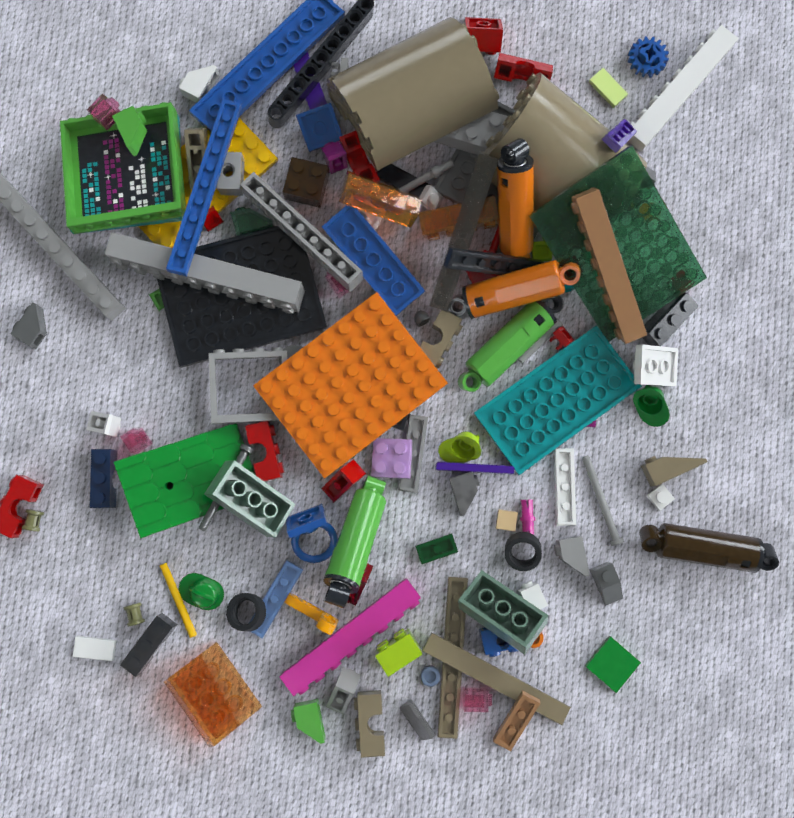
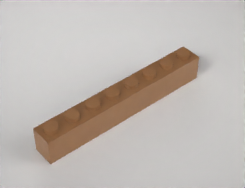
[571,187,647,344]

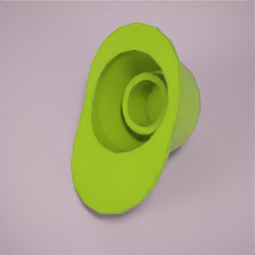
[438,431,482,463]

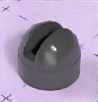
[414,310,431,327]

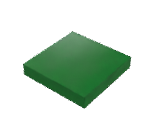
[585,636,641,693]

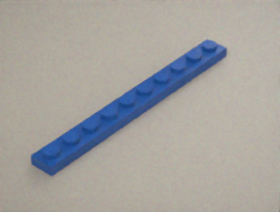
[166,99,242,277]

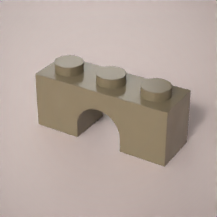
[420,308,463,369]
[354,690,385,758]

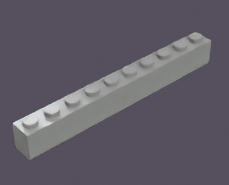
[0,173,126,321]

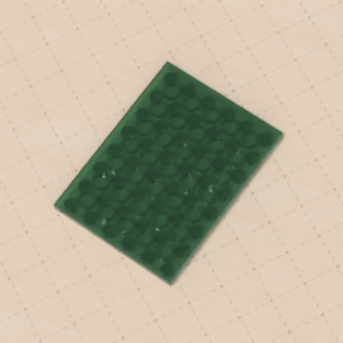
[529,146,707,341]

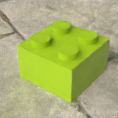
[375,628,422,677]

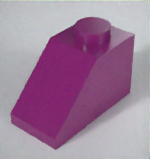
[321,141,348,174]

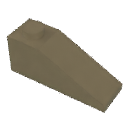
[184,127,208,189]
[641,456,708,487]

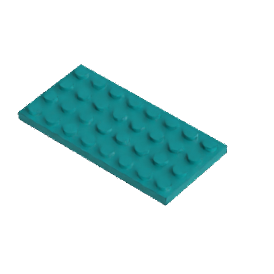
[473,325,642,475]

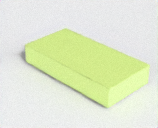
[589,68,628,108]

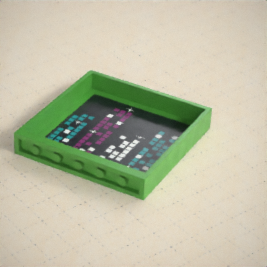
[60,102,186,234]

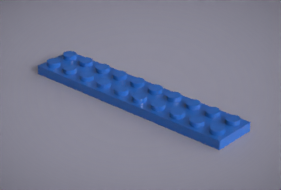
[189,0,345,132]

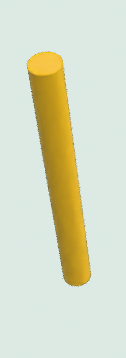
[160,563,197,638]

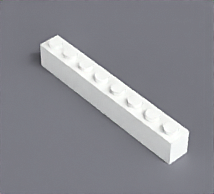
[628,25,739,152]

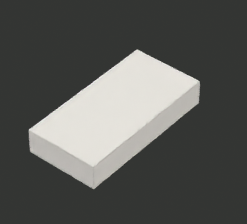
[73,636,117,661]

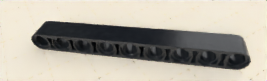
[268,0,374,128]

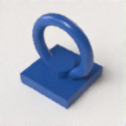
[286,504,338,563]

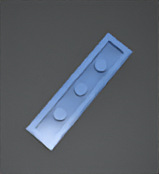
[249,560,303,638]

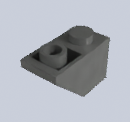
[10,302,47,349]

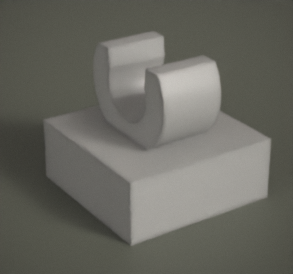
[331,58,349,77]

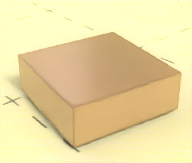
[495,509,518,531]

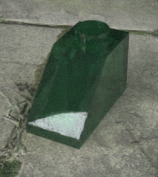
[230,207,274,236]

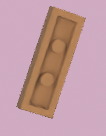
[493,690,541,751]

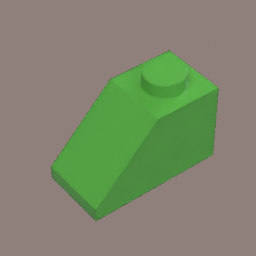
[112,106,147,156]
[291,699,326,744]

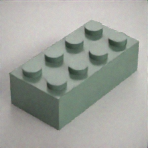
[204,460,296,538]
[458,570,548,655]

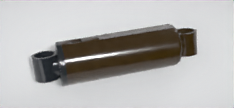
[639,523,779,573]

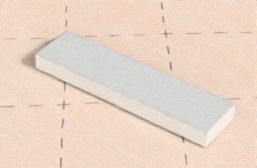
[554,448,576,526]

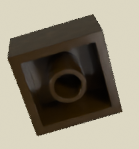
[282,157,330,208]

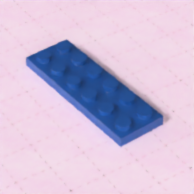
[322,202,425,316]

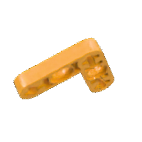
[284,593,339,635]

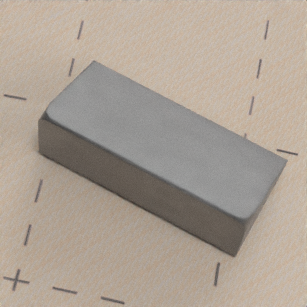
[400,699,434,740]

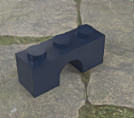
[90,449,117,508]

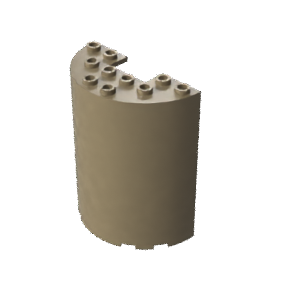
[326,17,499,171]
[474,73,647,249]

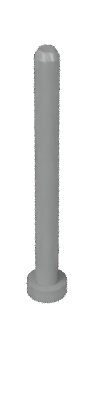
[582,455,624,546]

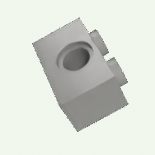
[216,152,245,196]

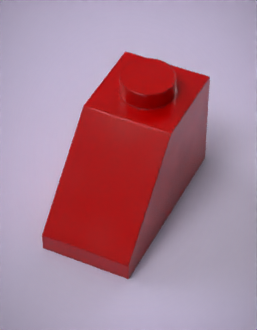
[321,459,366,503]

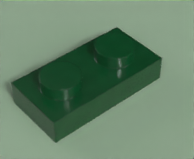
[415,533,458,564]

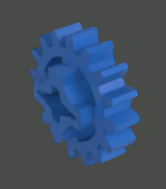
[627,36,669,78]

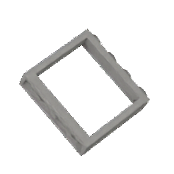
[208,347,287,424]

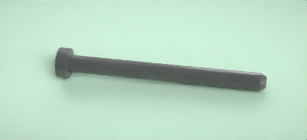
[199,444,253,531]

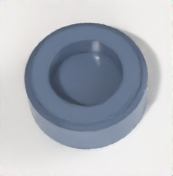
[420,665,440,687]

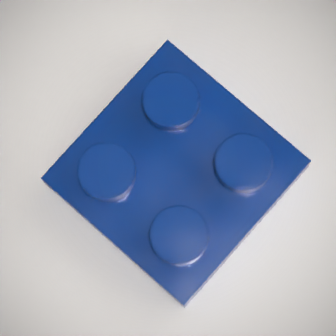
[296,103,343,152]

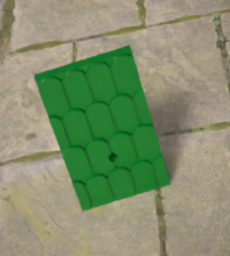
[114,423,256,539]

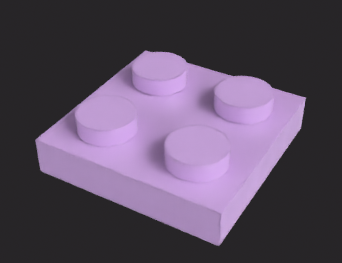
[371,438,412,479]

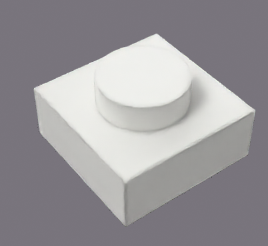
[417,185,442,212]
[646,484,675,511]

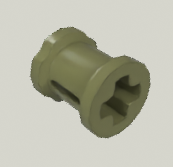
[22,509,44,532]
[123,602,145,627]

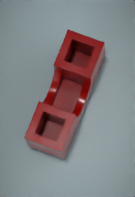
[494,53,553,82]
[339,130,380,195]
[245,421,285,482]
[0,475,44,538]

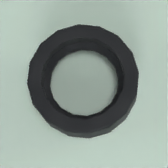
[505,532,542,571]
[226,593,266,632]

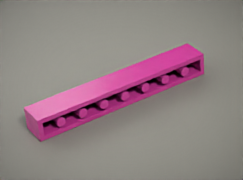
[279,577,421,696]

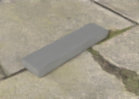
[399,414,428,493]

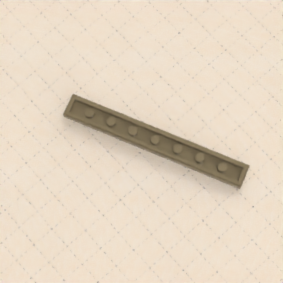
[437,576,468,739]
[422,632,571,725]

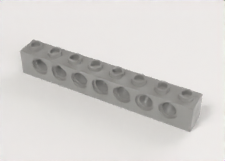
[240,172,364,292]

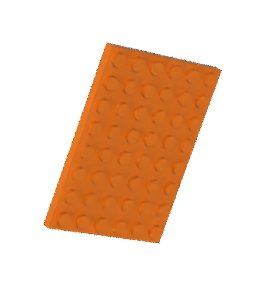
[253,292,448,479]

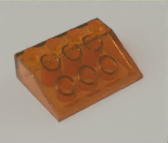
[163,642,262,747]

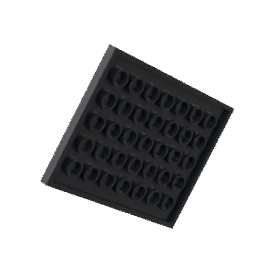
[157,226,327,368]

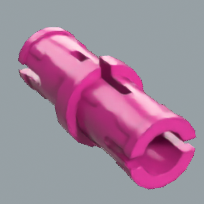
[520,499,535,535]

